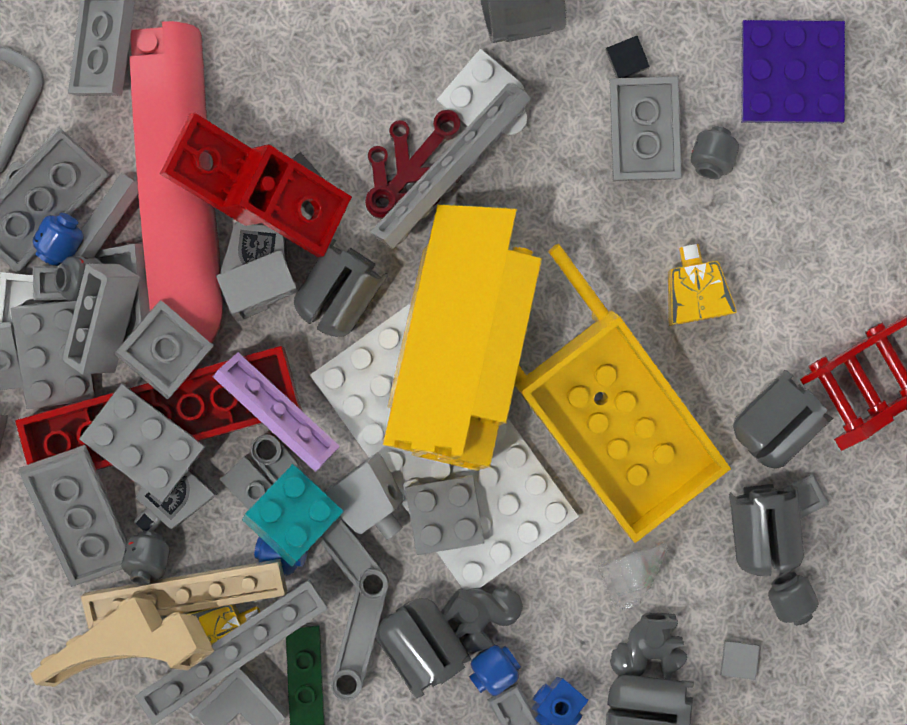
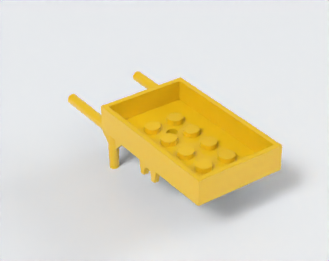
[514,244,731,543]

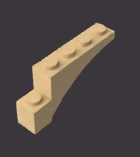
[30,597,214,687]

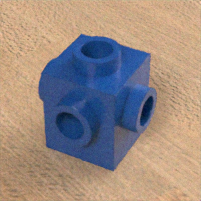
[531,677,589,725]

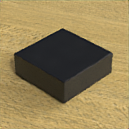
[605,36,650,78]

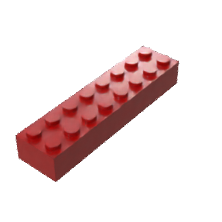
[15,346,302,470]

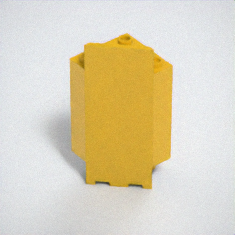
[383,205,542,471]

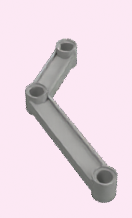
[251,435,389,701]

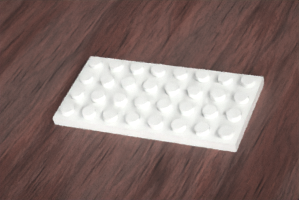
[310,303,579,590]

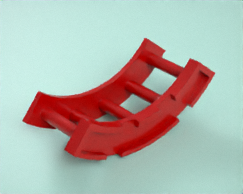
[800,315,907,451]

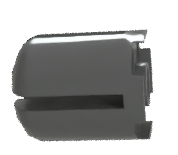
[294,239,388,337]
[733,370,834,469]
[729,484,804,576]
[376,598,472,698]
[606,674,694,725]

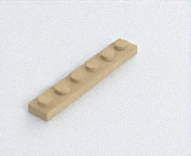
[81,559,288,629]

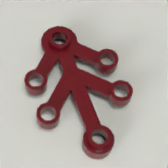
[365,110,462,219]

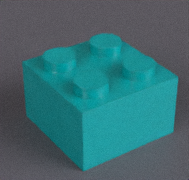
[242,464,344,567]

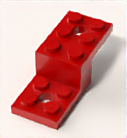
[160,113,352,257]

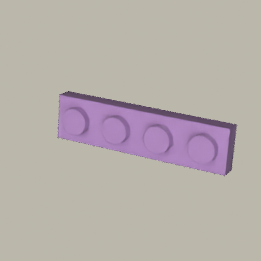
[213,352,340,472]

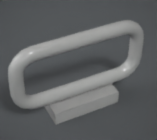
[0,47,43,174]

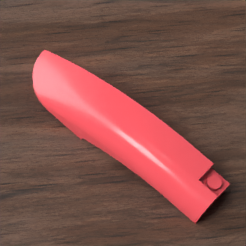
[130,21,223,343]

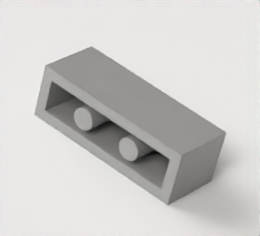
[62,264,140,374]

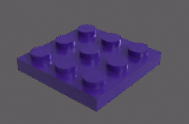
[741,20,845,124]

